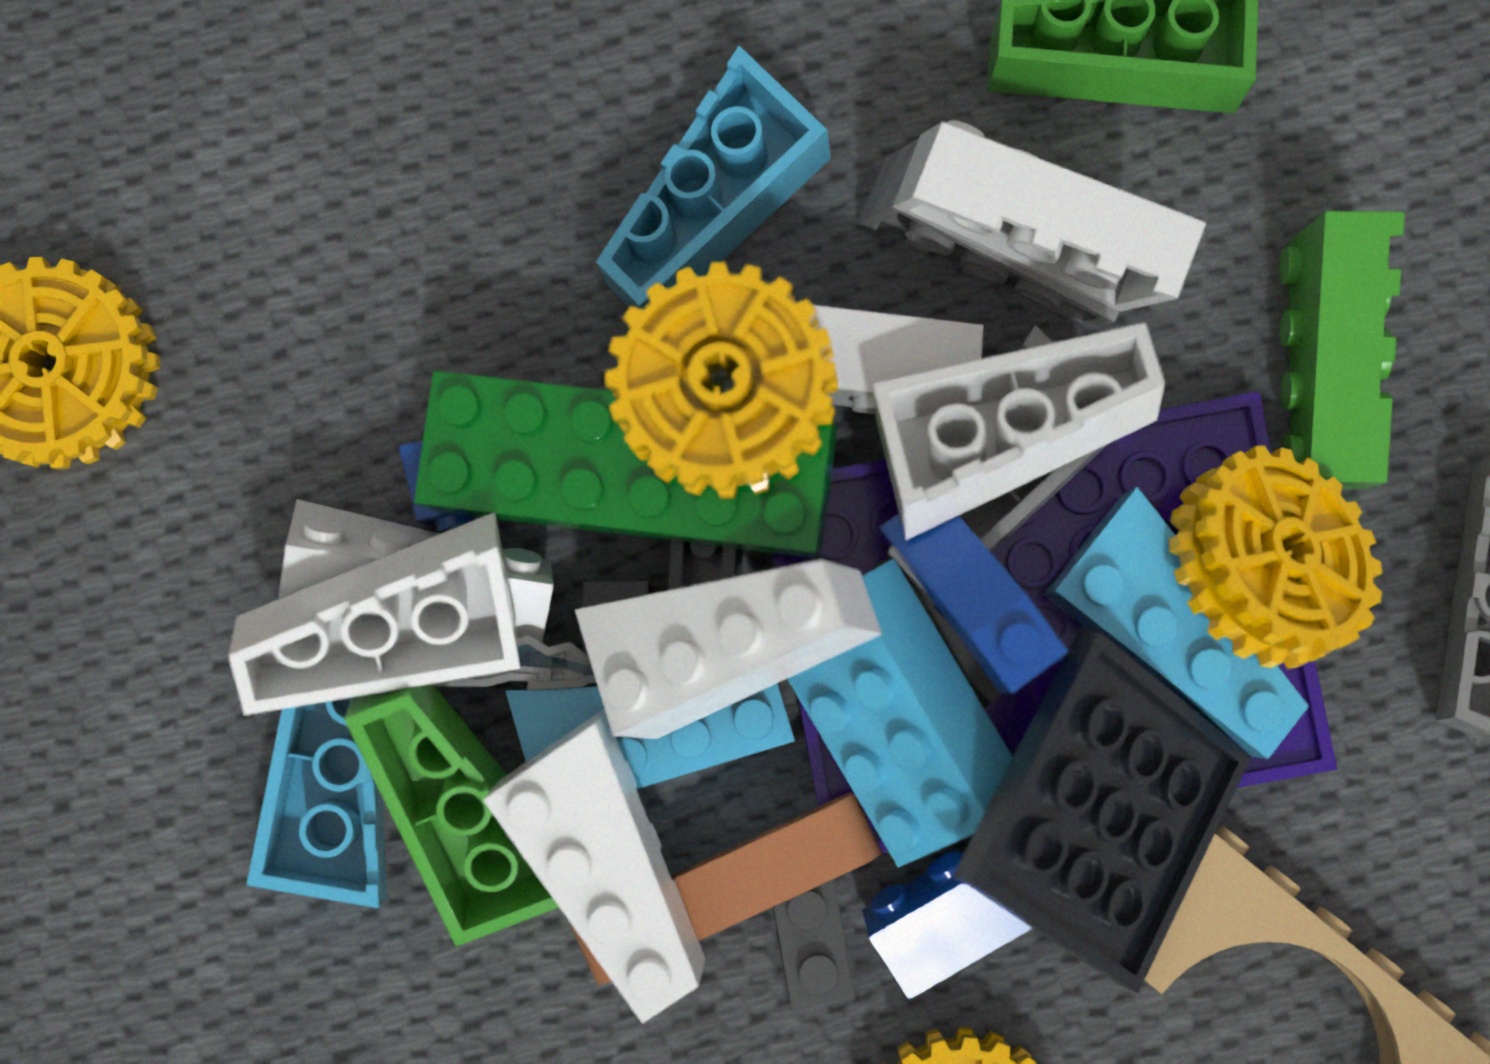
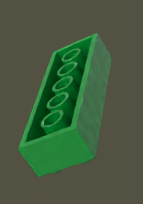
[414,370,837,559]

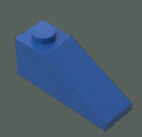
[879,514,1068,693]

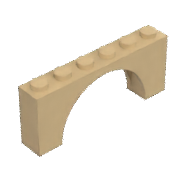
[1144,824,1490,1064]

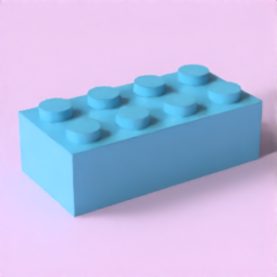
[787,558,1013,867]

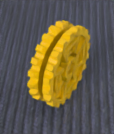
[0,257,161,470]
[605,262,838,499]
[1168,445,1382,669]

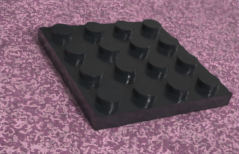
[953,628,1251,993]

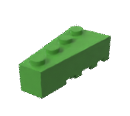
[987,0,1258,114]
[1279,211,1405,489]
[344,684,559,946]

